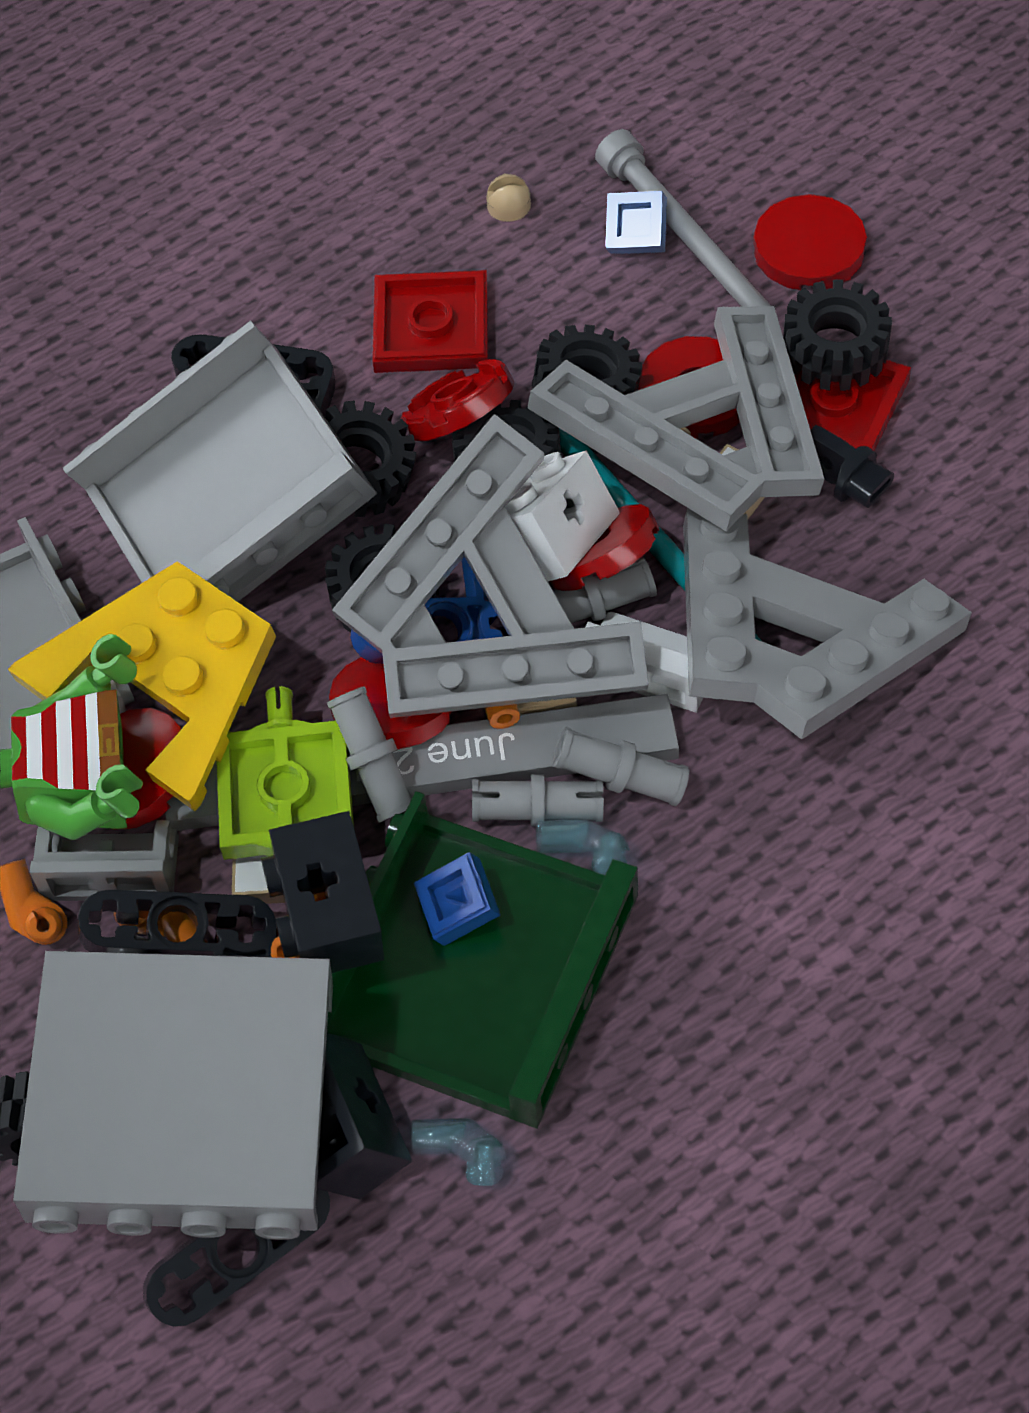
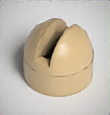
[486,174,531,222]

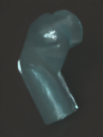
[536,820,630,875]
[412,1118,507,1186]

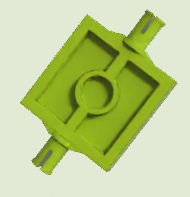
[216,686,354,860]

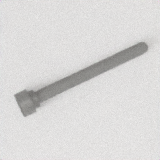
[595,129,771,307]

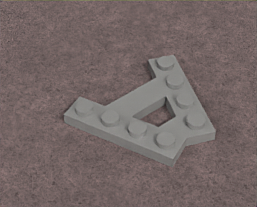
[528,306,824,531]
[332,414,649,718]
[683,508,972,739]

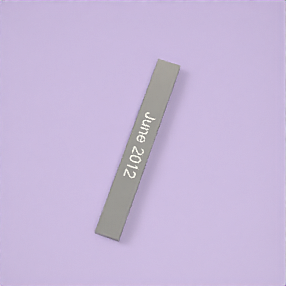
[166,694,679,831]

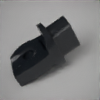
[810,425,894,508]

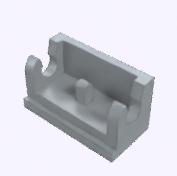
[30,820,179,901]

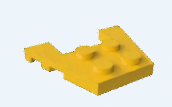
[8,561,276,811]

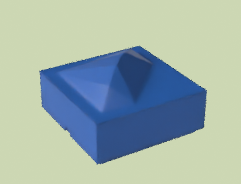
[414,852,501,946]

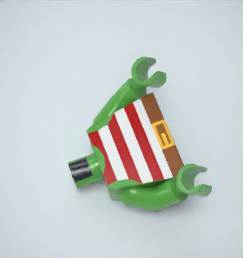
[0,634,143,840]

